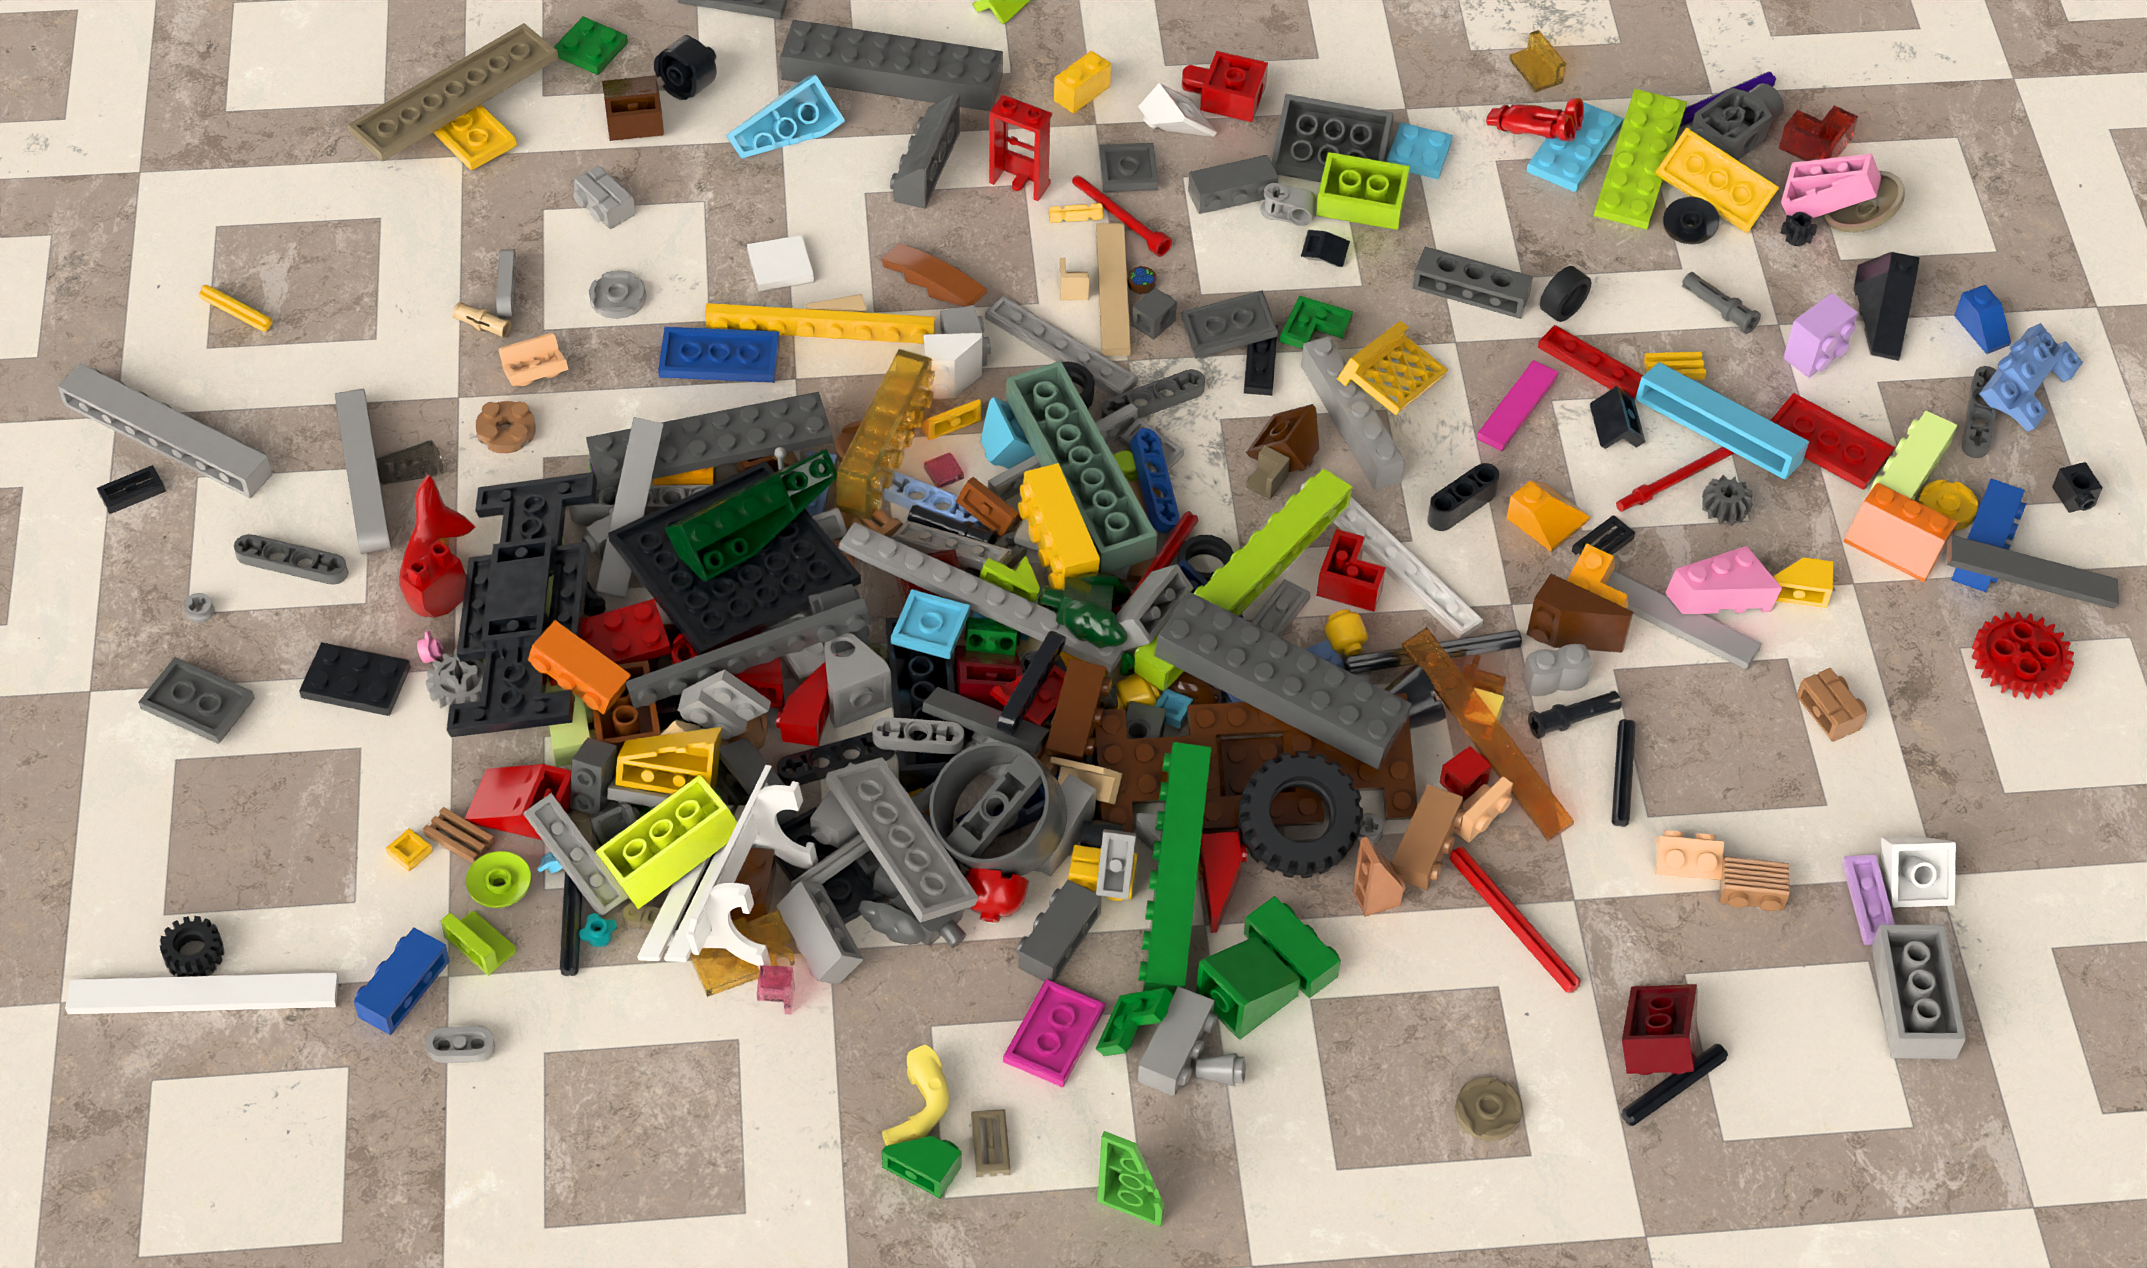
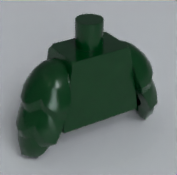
[1040,573,1131,649]

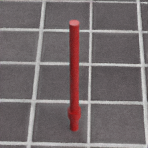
[1616,447,1734,512]

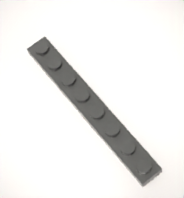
[625,597,871,709]

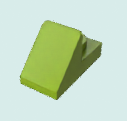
[979,556,1040,603]

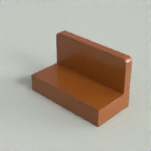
[956,477,1020,537]

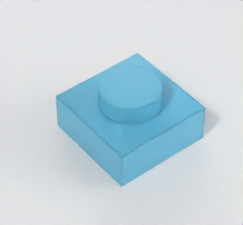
[1155,689,1193,729]

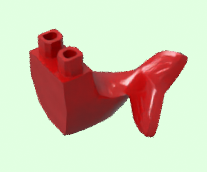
[399,475,476,618]

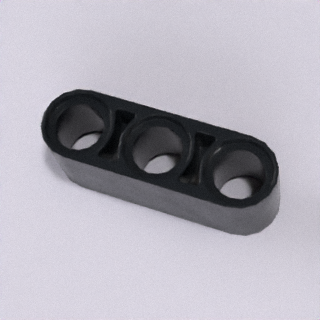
[1427,463,1500,531]

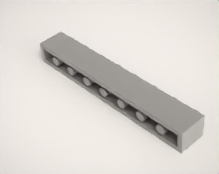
[57,363,272,498]

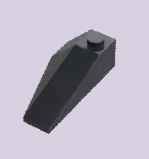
[1853,252,1920,361]

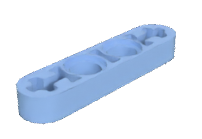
[877,470,982,528]

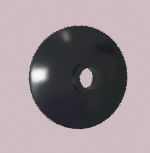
[1663,197,1719,245]

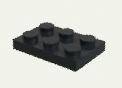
[299,642,411,716]

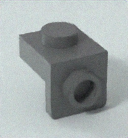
[588,802,641,847]

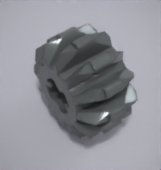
[1702,475,1753,526]

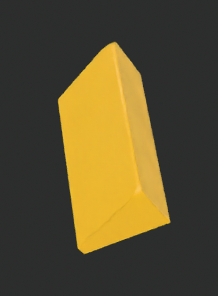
[921,399,981,440]

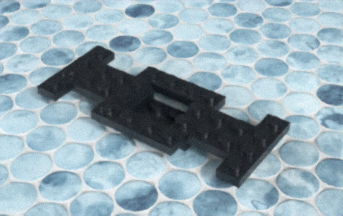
[446,472,597,737]

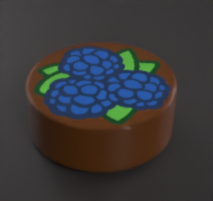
[1128,266,1156,294]

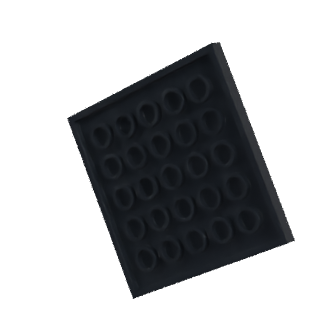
[608,461,861,656]

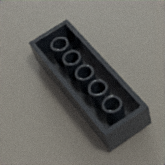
[886,617,961,792]

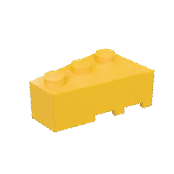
[615,727,722,794]

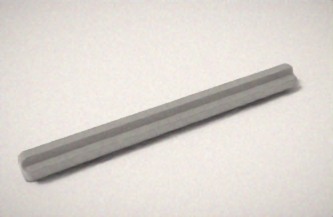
[790,781,935,890]

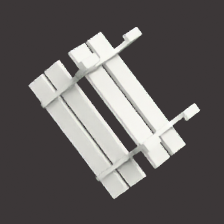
[638,765,818,973]

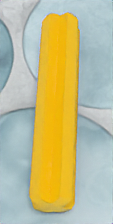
[199,285,273,332]

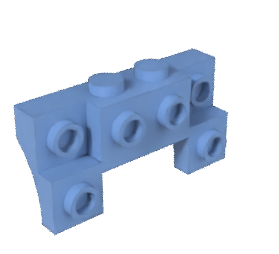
[1979,323,2083,432]

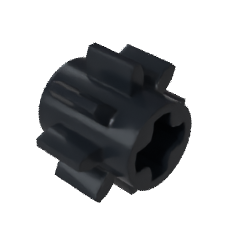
[1780,212,1818,246]

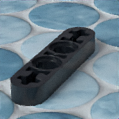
[997,630,1066,736]
[777,731,895,786]

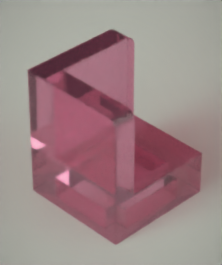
[757,965,795,1015]

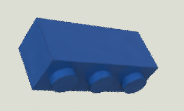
[354,927,450,1035]

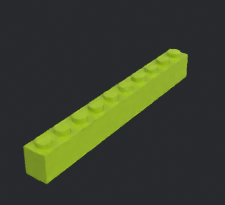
[1134,468,1353,692]

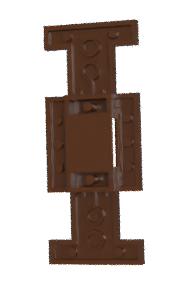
[1094,693,1417,833]

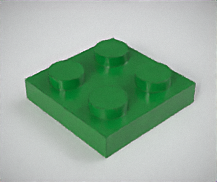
[554,16,628,75]

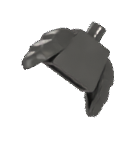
[858,853,967,948]

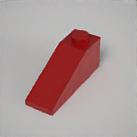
[776,654,839,747]
[1199,831,1247,933]

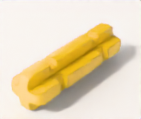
[1049,203,1103,223]

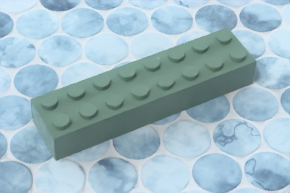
[1006,361,1157,575]

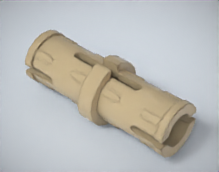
[453,302,512,338]

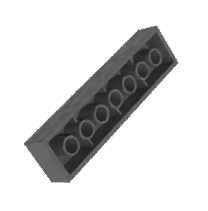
[780,19,1003,111]
[1154,591,1412,769]

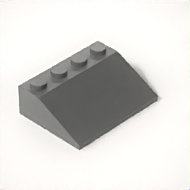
[1271,94,1393,182]

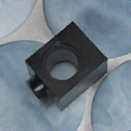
[2052,462,2103,513]

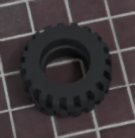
[1237,751,1363,878]

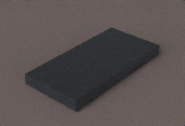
[775,807,884,924]

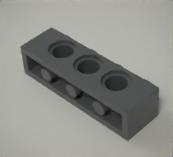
[1412,246,1533,319]

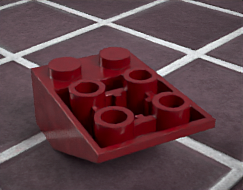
[954,645,1023,711]

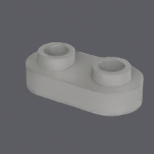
[426,1026,495,1063]

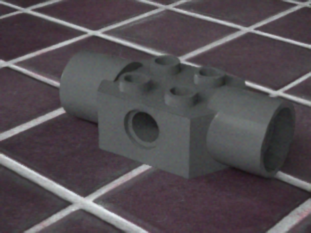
[1691,83,1784,160]

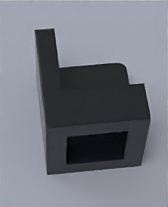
[1301,230,1350,267]

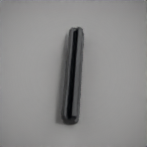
[1611,719,1636,827]
[560,871,582,976]
[1621,1044,1728,1126]

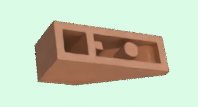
[1352,836,1405,917]

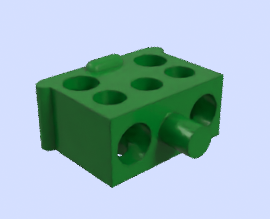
[964,617,1020,655]

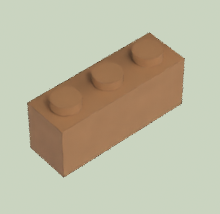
[1391,784,1467,890]

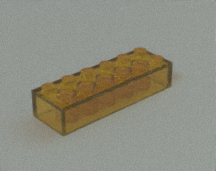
[836,349,935,520]

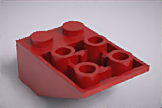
[464,764,571,841]

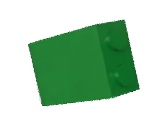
[1196,936,1300,1040]

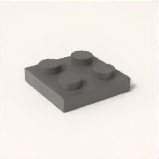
[1099,143,1158,192]

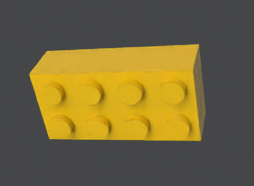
[1018,463,1100,590]

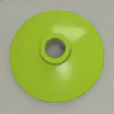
[466,851,531,908]

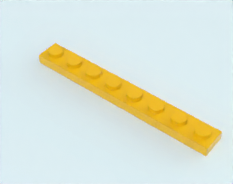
[705,303,935,344]

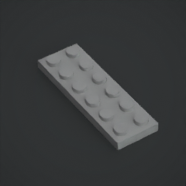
[825,757,978,923]

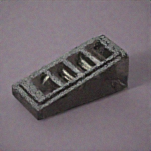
[376,440,444,485]

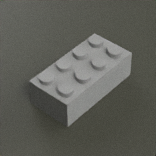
[1872,924,1966,1059]

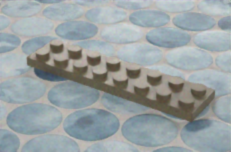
[348,23,559,162]

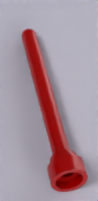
[1072,175,1172,257]

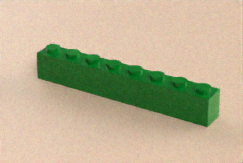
[1138,742,1211,995]

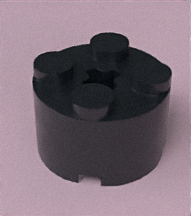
[654,35,717,100]

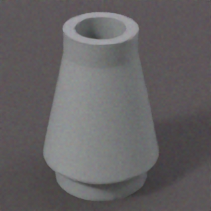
[1196,1053,1246,1087]

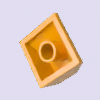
[1506,480,1590,552]

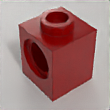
[1439,746,1492,801]

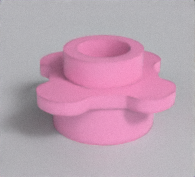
[417,631,443,663]

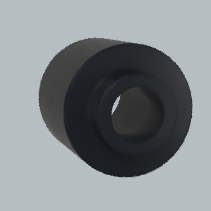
[1080,819,1128,848]

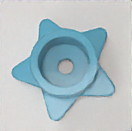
[537,852,563,873]

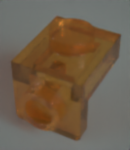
[1461,654,1506,697]

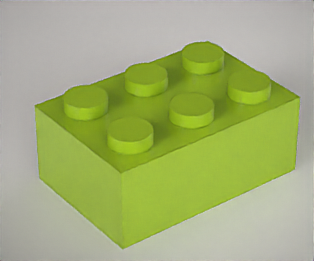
[1316,152,1410,230]

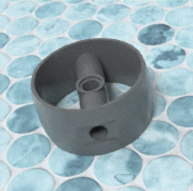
[929,742,1067,878]

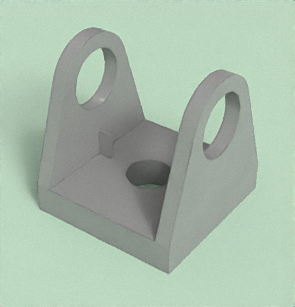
[824,633,892,729]

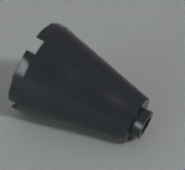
[1384,665,1446,729]

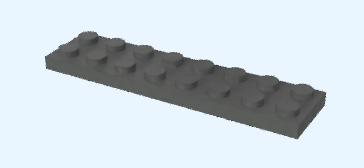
[586,392,833,490]

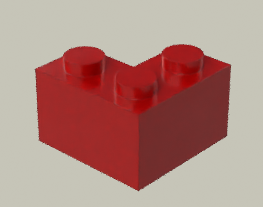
[1316,529,1386,612]

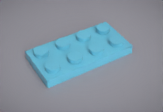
[1527,102,1624,192]

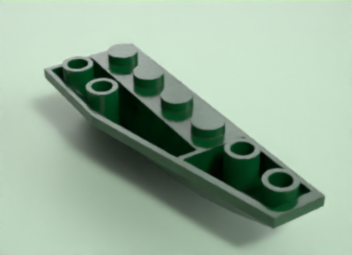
[665,449,839,581]

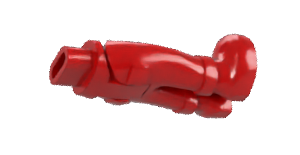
[1486,98,1584,142]

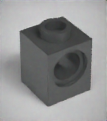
[1132,288,1177,340]

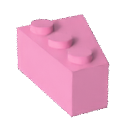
[1781,154,1881,218]
[1665,546,1782,614]

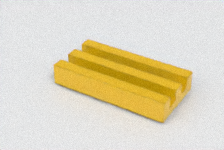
[1643,351,1706,380]

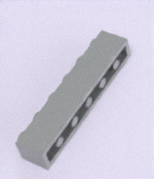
[1301,336,1405,490]

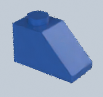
[1954,284,2011,354]

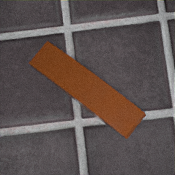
[881,243,988,307]

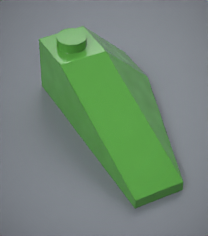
[1097,1131,1165,1227]

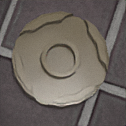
[1455,1076,1523,1141]

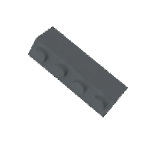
[890,93,960,209]

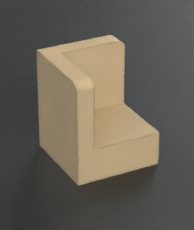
[1059,258,1089,301]

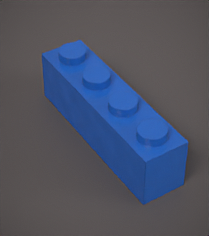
[1951,478,2027,593]

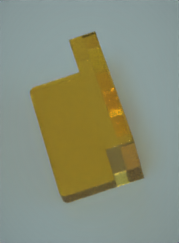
[1509,30,1567,92]

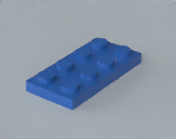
[658,327,780,383]

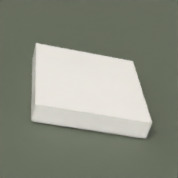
[747,235,814,292]

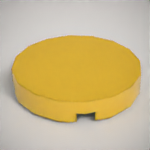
[1918,479,1978,531]

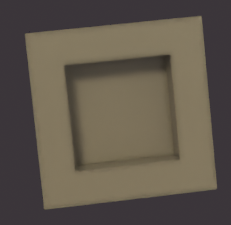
[1246,446,1290,499]

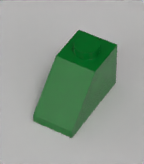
[881,1136,962,1199]

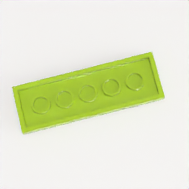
[1594,88,1687,230]

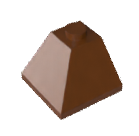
[1246,404,1319,472]

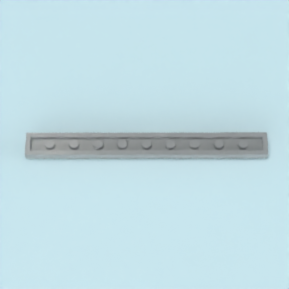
[839,522,1125,673]

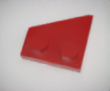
[990,665,1066,726]

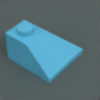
[980,397,1035,469]

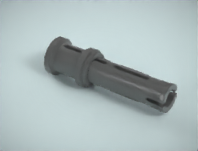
[1682,272,1761,334]

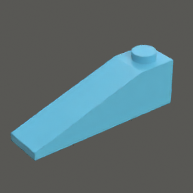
[726,75,845,158]

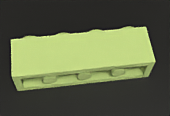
[1871,410,1957,500]

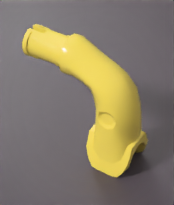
[882,1045,950,1146]

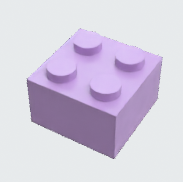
[1783,293,1858,378]

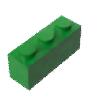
[1244,896,1341,999]

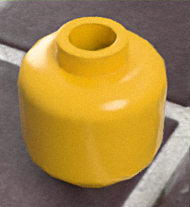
[1324,609,1368,656]
[1114,674,1160,712]

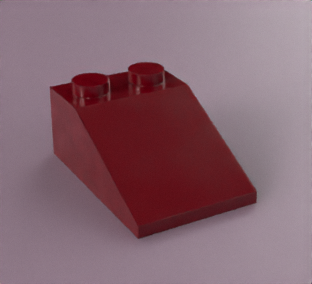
[1622,984,1698,1075]

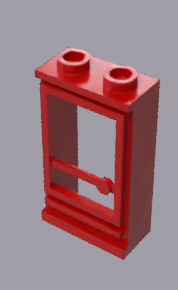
[989,94,1052,201]

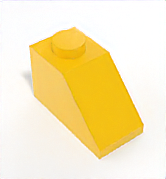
[1773,557,1834,608]

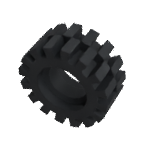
[159,916,224,977]

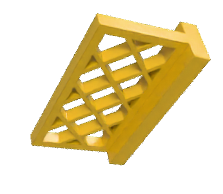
[1337,320,1448,415]

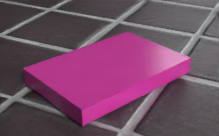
[1003,979,1106,1087]

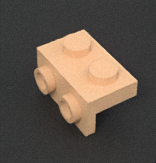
[499,333,568,386]
[1454,777,1513,843]
[1655,831,1724,880]

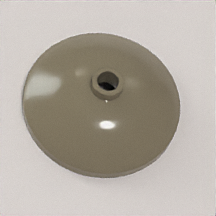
[1823,171,1905,233]

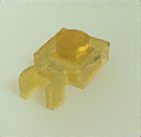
[748,910,795,972]

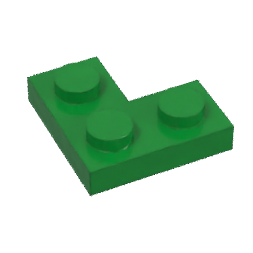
[1280,295,1353,349]
[1096,987,1174,1056]

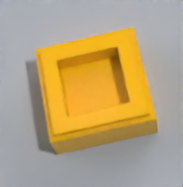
[386,828,433,872]

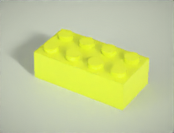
[595,775,738,909]

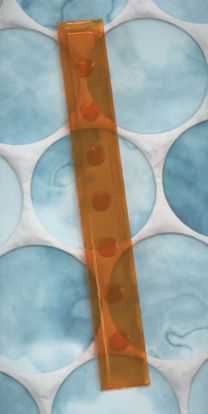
[1401,627,1574,842]

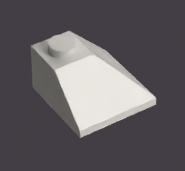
[1138,83,1217,137]
[1881,836,1956,908]

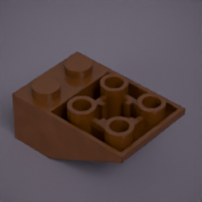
[602,75,664,141]

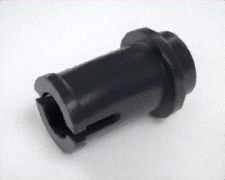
[584,581,606,617]

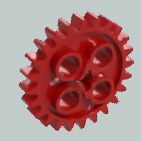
[1972,611,2074,700]

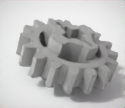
[426,650,485,708]

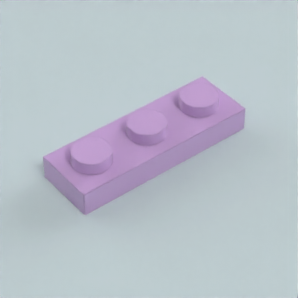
[1842,854,1895,945]

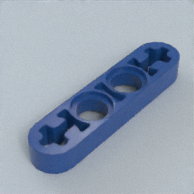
[1130,428,1180,533]

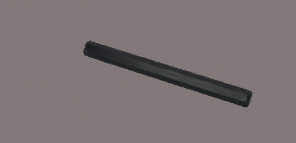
[1344,630,1522,674]

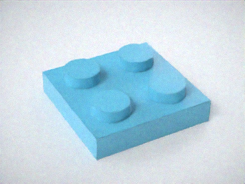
[1387,122,1453,180]
[891,589,970,660]

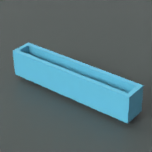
[1635,362,1809,480]

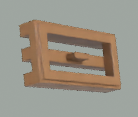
[423,807,495,864]

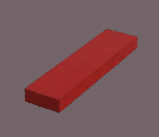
[1538,325,1644,401]

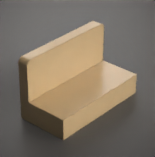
[1050,756,1122,804]

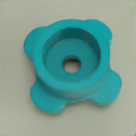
[579,913,617,947]

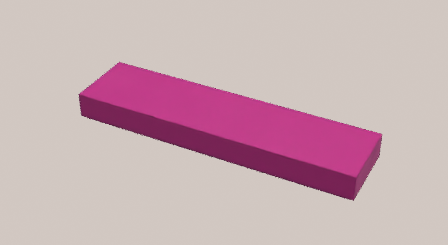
[1477,360,1558,451]

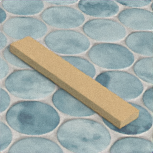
[1096,223,1131,356]

